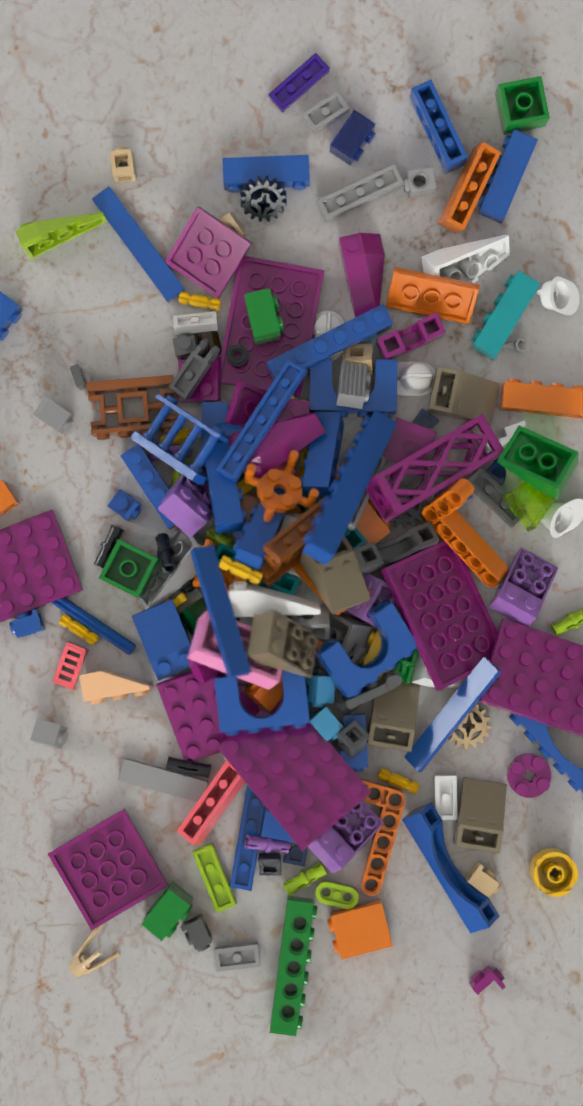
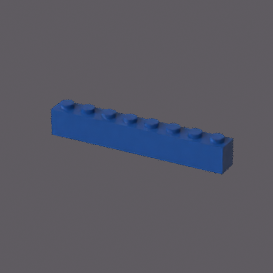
[302,410,397,565]

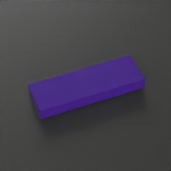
[268,53,330,113]

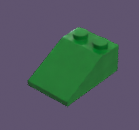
[497,425,579,499]

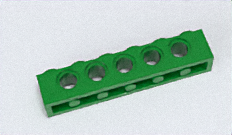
[270,895,317,1036]

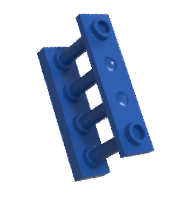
[130,394,231,486]

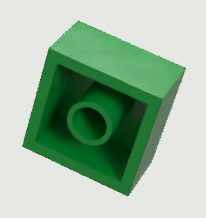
[495,76,550,135]
[244,288,284,346]
[99,539,160,598]
[141,881,193,941]

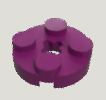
[507,753,552,798]

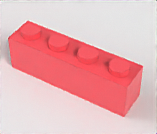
[176,761,245,845]

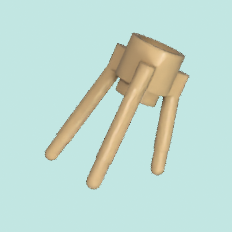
[69,924,121,978]

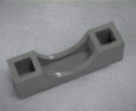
[354,521,440,576]

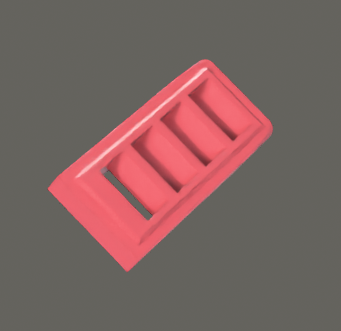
[53,642,89,690]

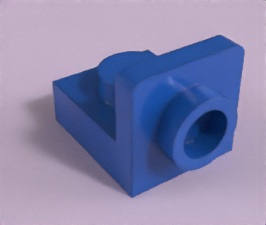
[108,489,142,522]

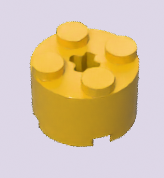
[529,848,578,897]

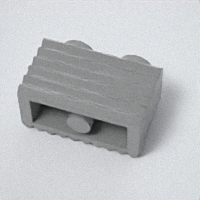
[336,360,371,409]

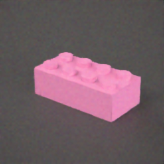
[187,610,282,689]

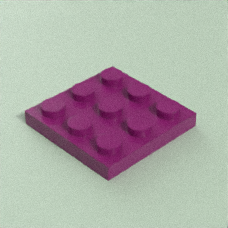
[165,206,253,299]

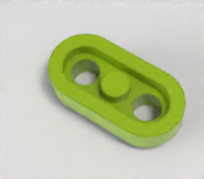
[315,880,359,909]

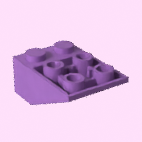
[157,462,212,538]
[489,547,558,627]
[345,574,395,628]
[309,801,384,873]

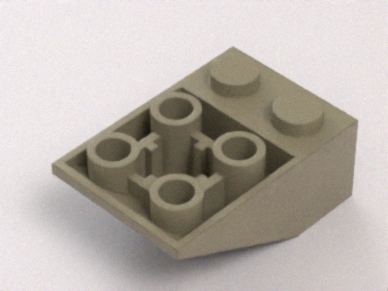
[427,366,499,425]
[299,536,370,614]
[247,609,317,678]
[367,678,420,752]
[453,777,507,853]

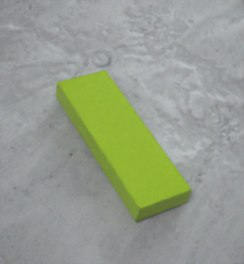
[192,842,237,913]

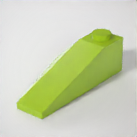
[15,212,107,259]

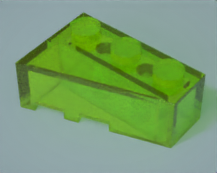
[502,481,556,532]

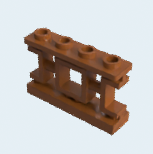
[86,375,178,440]
[255,497,325,587]

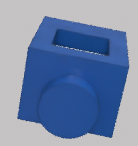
[9,609,46,638]

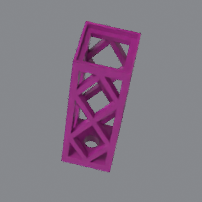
[365,414,504,523]

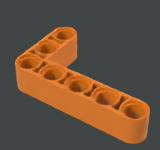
[422,478,509,588]
[359,777,405,896]

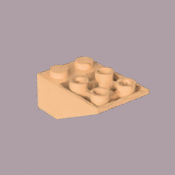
[79,670,154,705]

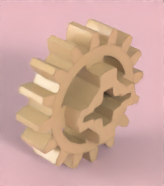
[448,704,492,749]

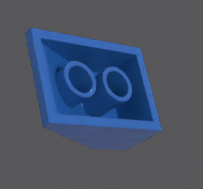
[132,599,192,681]

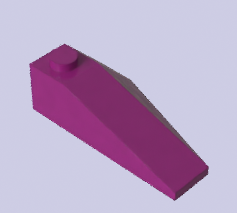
[338,233,385,318]
[227,413,326,478]

